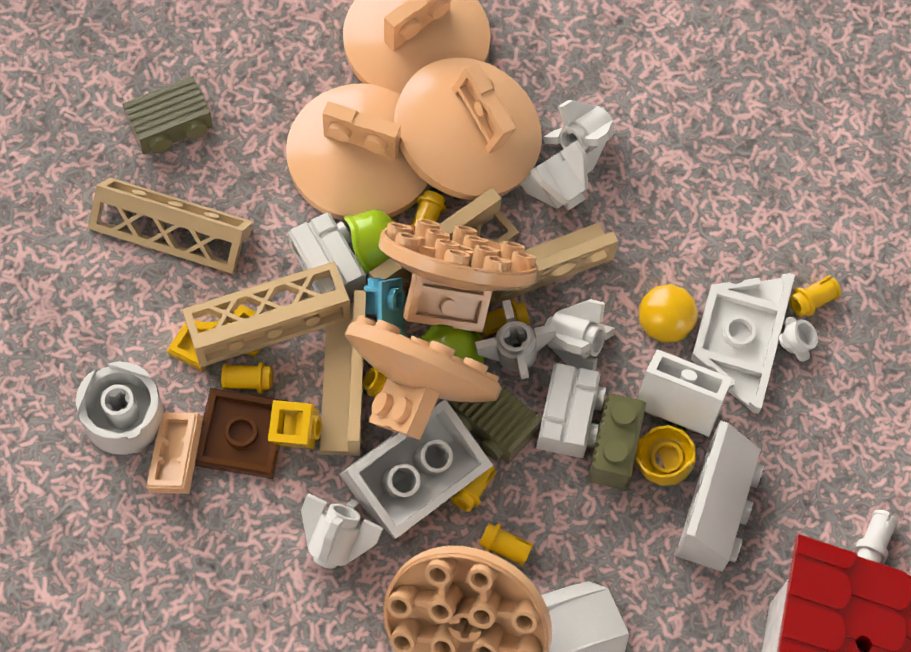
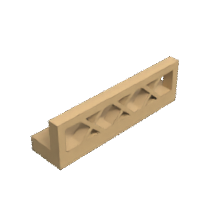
[88,177,253,274]
[369,188,519,315]
[489,222,618,307]
[182,261,352,368]
[320,290,366,456]

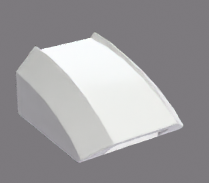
[541,581,629,652]

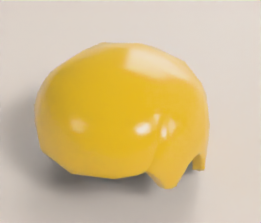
[639,284,698,343]
[635,425,696,486]

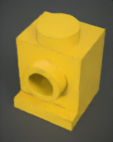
[268,400,322,450]

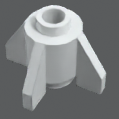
[543,100,614,173]
[521,140,589,211]
[475,299,556,379]
[545,299,615,371]
[301,494,384,569]

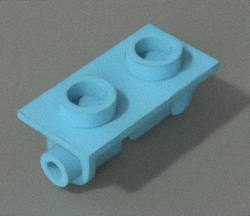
[364,277,405,336]

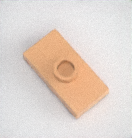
[146,413,203,494]

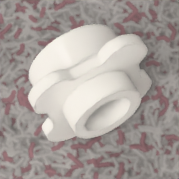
[779,317,818,362]

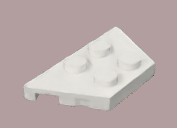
[691,273,795,414]

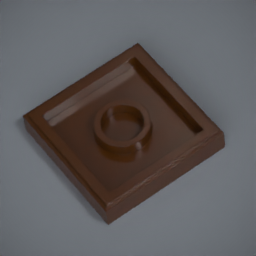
[195,388,289,479]

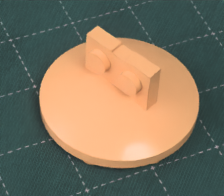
[343,0,490,94]
[394,58,542,200]
[286,84,430,221]
[378,219,539,333]
[344,316,502,440]
[384,546,552,652]

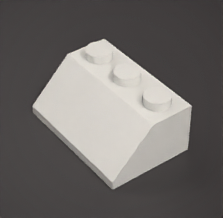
[339,400,493,539]
[675,421,764,572]

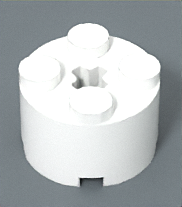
[76,362,164,455]

